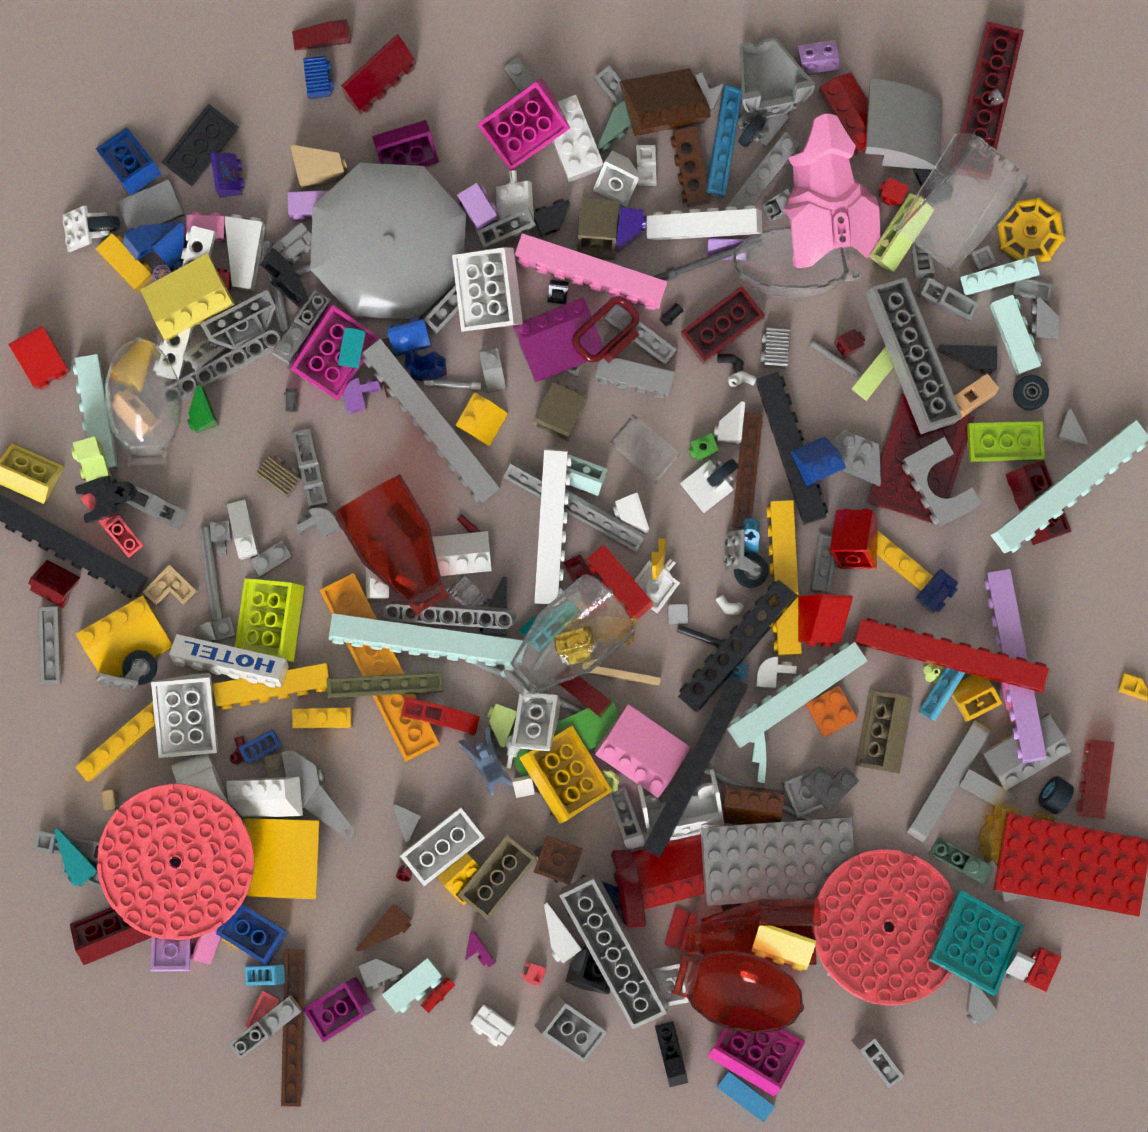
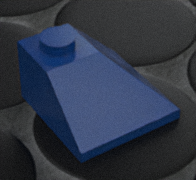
[152,222,187,270]

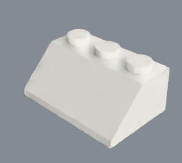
[431,531,492,577]

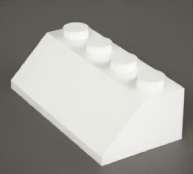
[226,777,303,817]
[400,806,485,886]

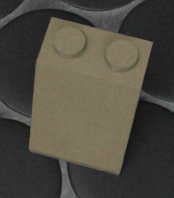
[577,198,619,260]
[533,381,587,441]

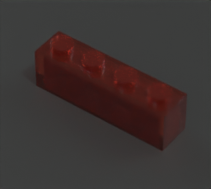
[1076,739,1115,819]

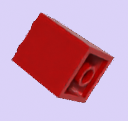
[8,326,70,390]
[830,508,878,569]
[798,594,853,647]

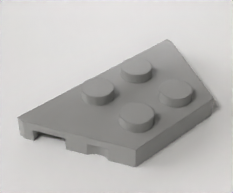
[830,430,881,487]

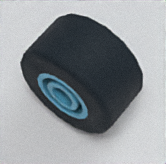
[1038,776,1074,814]

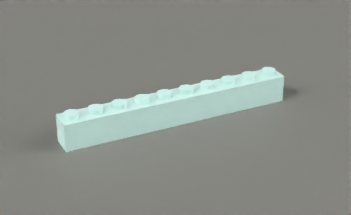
[991,420,1148,553]
[328,613,523,669]

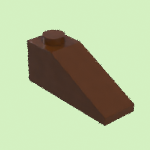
[356,904,412,952]

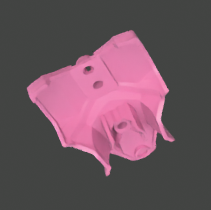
[782,114,880,268]

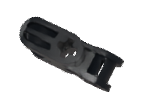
[75,476,136,523]

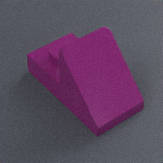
[465,931,496,967]

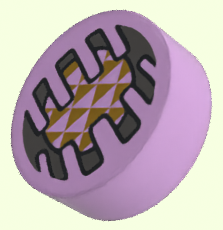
[153,265,172,281]

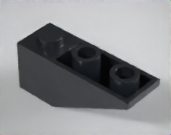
[655,1021,688,1087]

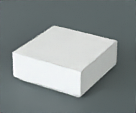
[512,775,535,798]

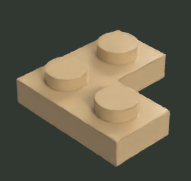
[143,565,198,606]

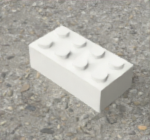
[552,95,604,183]

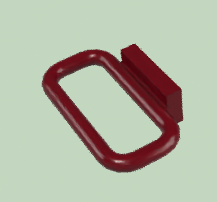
[572,296,640,364]

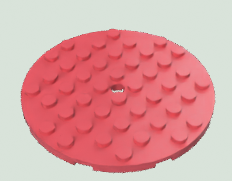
[97,784,254,940]
[812,849,955,1005]

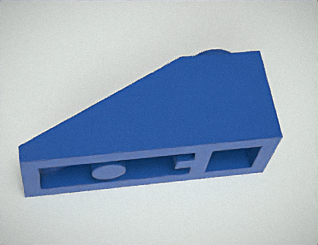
[123,222,184,261]

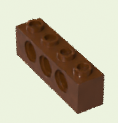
[670,126,711,208]

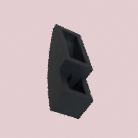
[260,249,308,307]

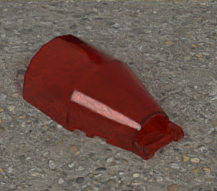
[333,474,450,617]
[685,899,821,965]

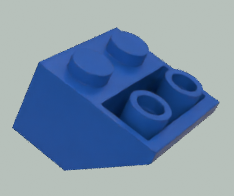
[387,318,431,357]

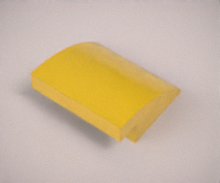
[243,818,320,899]

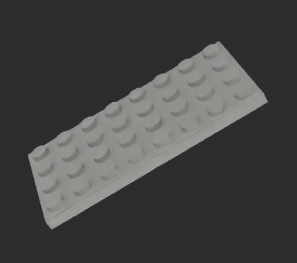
[700,817,854,906]

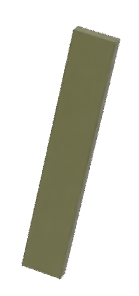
[327,672,444,698]

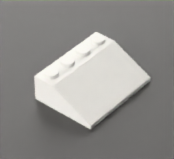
[452,247,523,332]
[151,673,218,758]

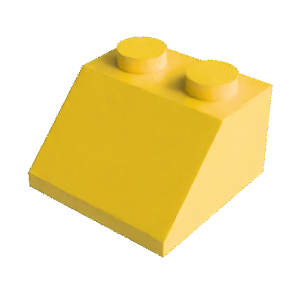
[456,392,508,447]

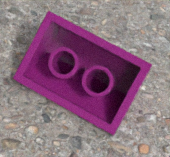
[372,120,439,167]

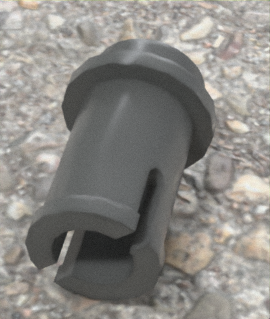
[284,388,299,412]

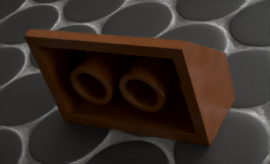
[723,784,784,825]

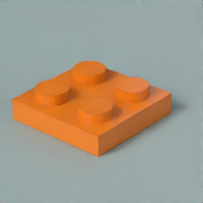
[805,685,858,737]

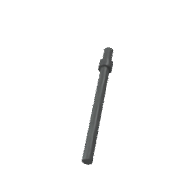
[653,238,763,280]

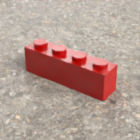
[587,545,655,620]

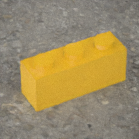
[96,233,153,293]
[292,708,352,729]

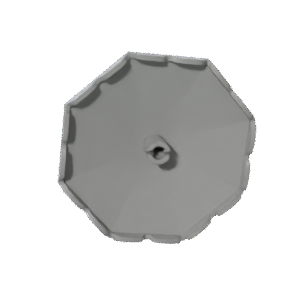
[310,163,466,319]

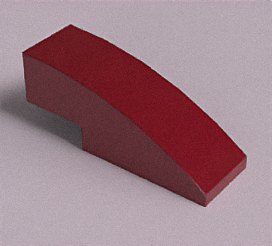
[557,668,612,718]

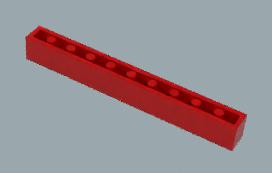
[855,618,1050,693]

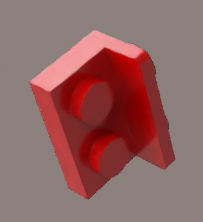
[1024,947,1062,992]

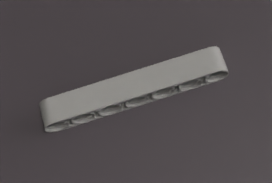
[162,330,281,405]
[383,601,517,629]
[906,719,991,843]

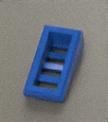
[238,729,283,765]

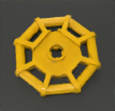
[995,196,1066,262]

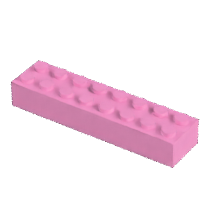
[515,233,668,311]

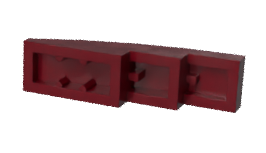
[611,850,646,927]

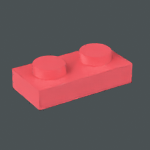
[245,990,280,1028]

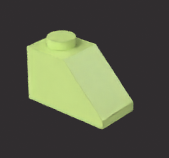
[487,704,517,748]

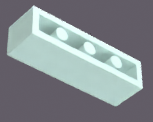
[960,256,1040,296]
[989,295,1042,376]

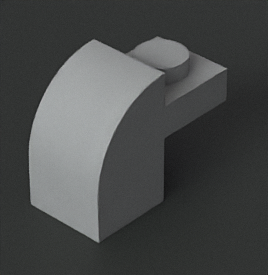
[295,508,341,538]

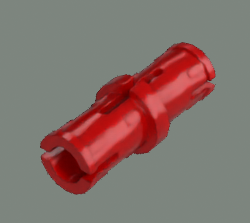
[420,977,455,1013]

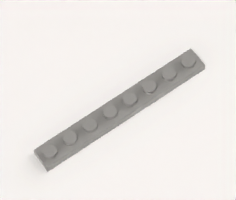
[503,460,646,552]

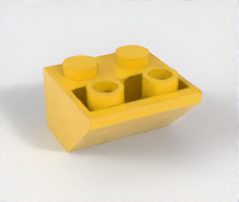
[951,675,1002,722]
[437,852,481,905]

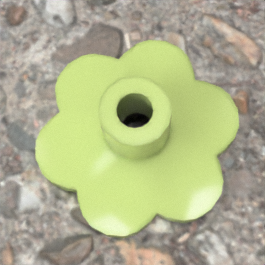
[923,664,945,684]
[601,770,619,792]

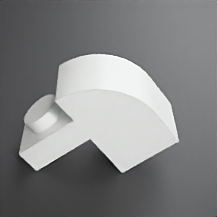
[756,657,797,689]

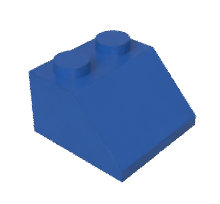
[791,436,846,486]

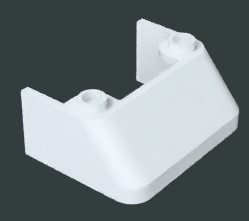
[637,769,724,841]

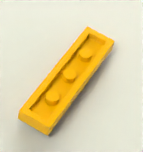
[877,531,933,592]

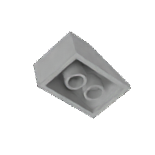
[534,995,607,1063]

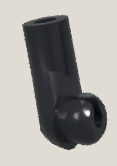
[717,354,744,372]

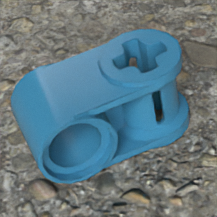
[742,517,760,554]

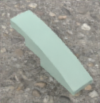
[750,703,766,784]

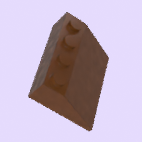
[620,68,711,136]

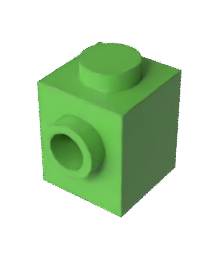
[688,433,719,462]

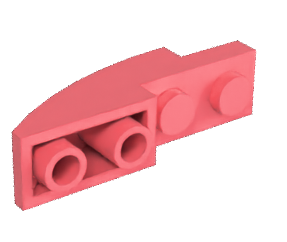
[81,493,144,558]

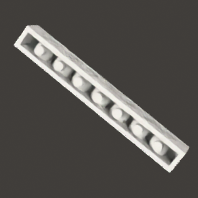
[154,226,217,380]

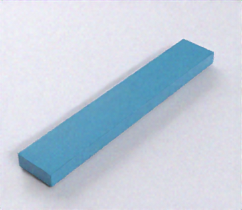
[705,85,742,198]

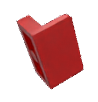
[665,908,698,952]

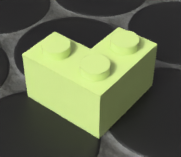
[71,436,111,482]

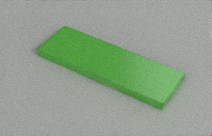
[513,697,620,777]

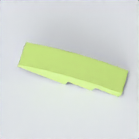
[851,347,894,401]

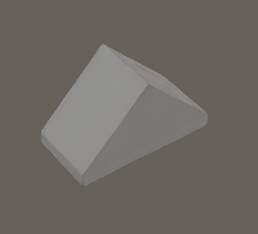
[1057,409,1089,447]
[393,804,421,842]

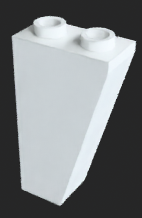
[225,214,266,292]

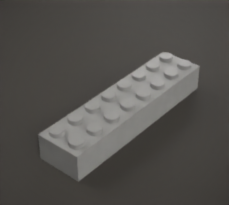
[865,277,962,434]
[559,872,669,1030]

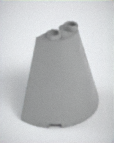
[739,37,815,118]

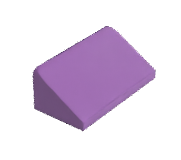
[707,238,746,261]

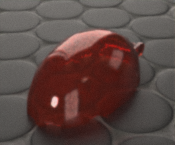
[671,950,804,1034]

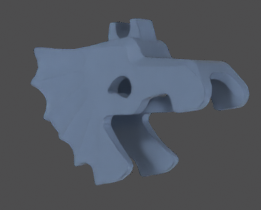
[458,726,513,796]

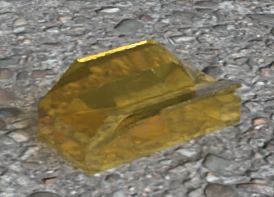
[554,626,595,665]

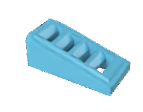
[245,964,285,986]

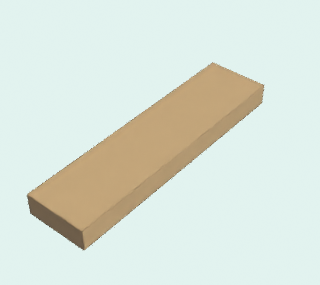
[584,664,661,686]

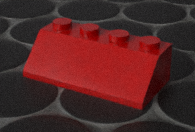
[818,72,868,156]

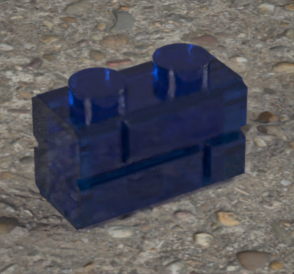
[915,569,958,614]

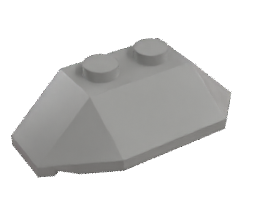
[200,289,276,350]

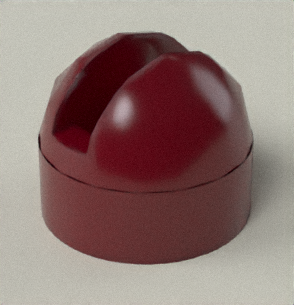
[396,865,412,882]

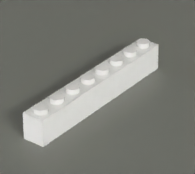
[534,448,571,605]

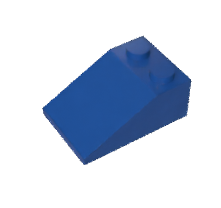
[96,127,161,196]
[216,904,289,965]

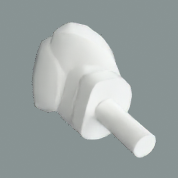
[506,735,520,769]

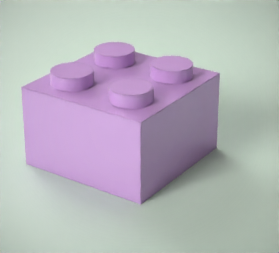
[457,183,499,233]

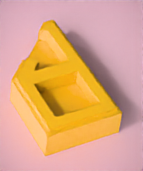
[1118,673,1148,701]

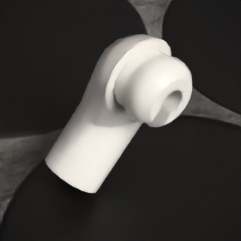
[728,371,757,387]

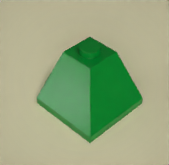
[187,385,218,433]

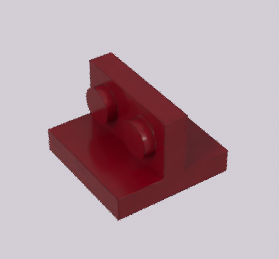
[28,560,80,608]

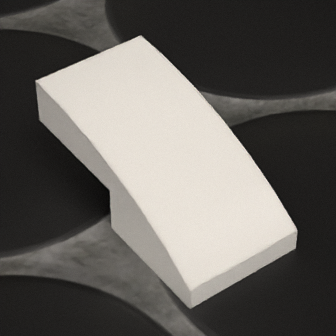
[636,145,657,186]

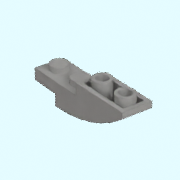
[273,290,331,364]
[228,995,303,1059]

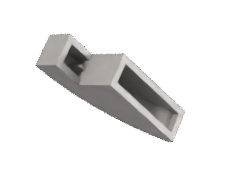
[110,475,188,529]

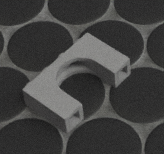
[902,437,982,528]

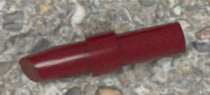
[457,514,480,533]

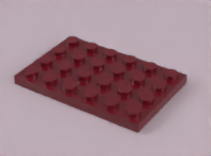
[867,394,975,525]

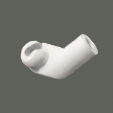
[716,595,744,615]

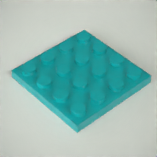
[928,890,1025,995]

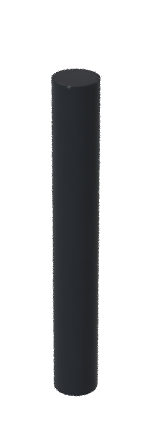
[677,625,733,647]

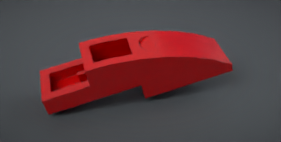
[401,697,480,735]

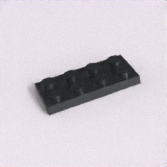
[161,103,239,187]

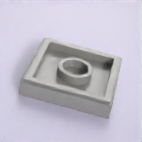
[781,769,824,818]

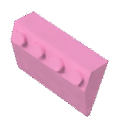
[595,704,691,798]

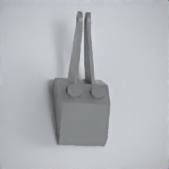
[281,750,355,839]

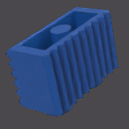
[303,56,334,99]

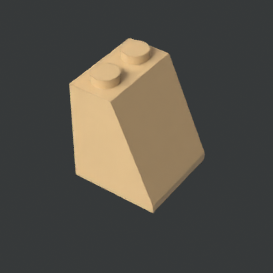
[290,145,349,190]

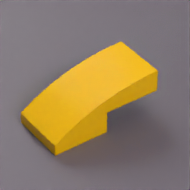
[651,538,666,579]

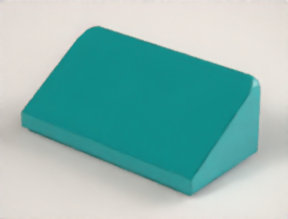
[337,327,365,369]

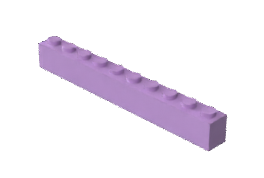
[984,569,1047,763]

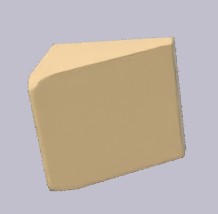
[101,790,118,811]

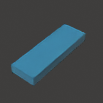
[717,1071,775,1122]

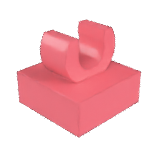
[521,963,547,986]

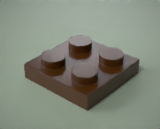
[534,836,583,885]

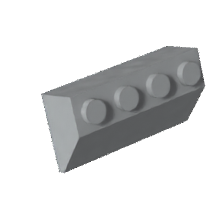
[982,713,1072,791]

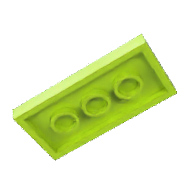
[967,421,1045,462]

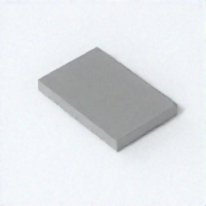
[116,180,184,230]

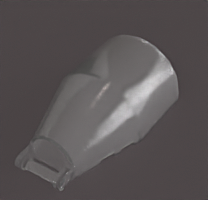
[499,574,635,702]

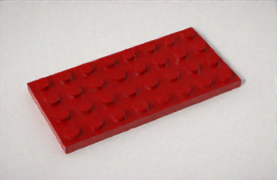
[993,813,1148,917]

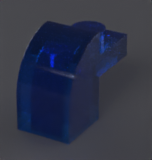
[405,349,447,381]

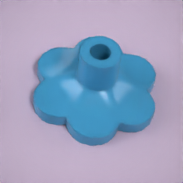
[728,662,748,681]

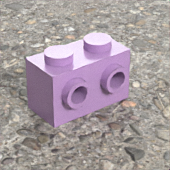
[798,40,839,74]

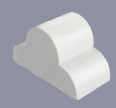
[171,754,233,808]

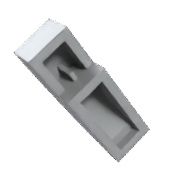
[915,277,979,321]
[958,769,1017,813]

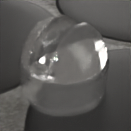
[988,88,1004,105]

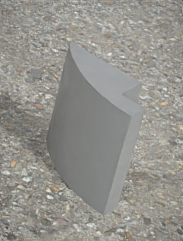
[865,78,942,170]

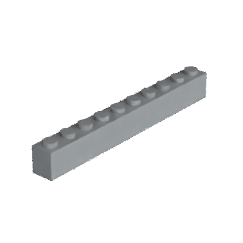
[362,339,500,504]

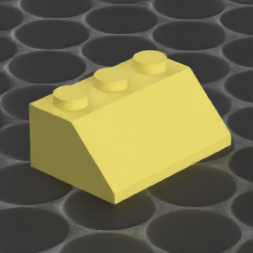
[0,443,64,504]
[752,922,816,971]

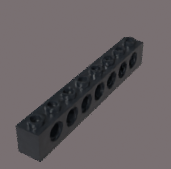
[678,580,798,712]

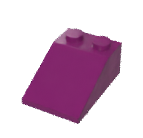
[303,977,376,1042]

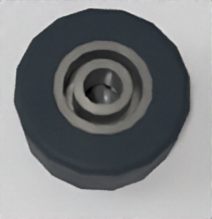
[1013,375,1049,411]

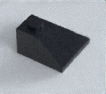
[565,945,610,994]

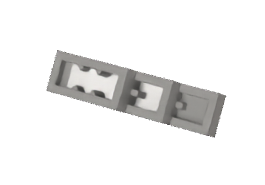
[291,428,328,509]

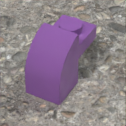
[344,378,381,414]

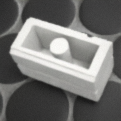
[470,1004,515,1046]

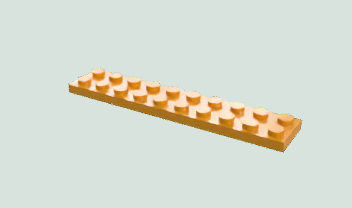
[320,573,440,762]

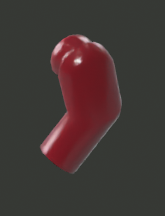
[229,736,248,764]

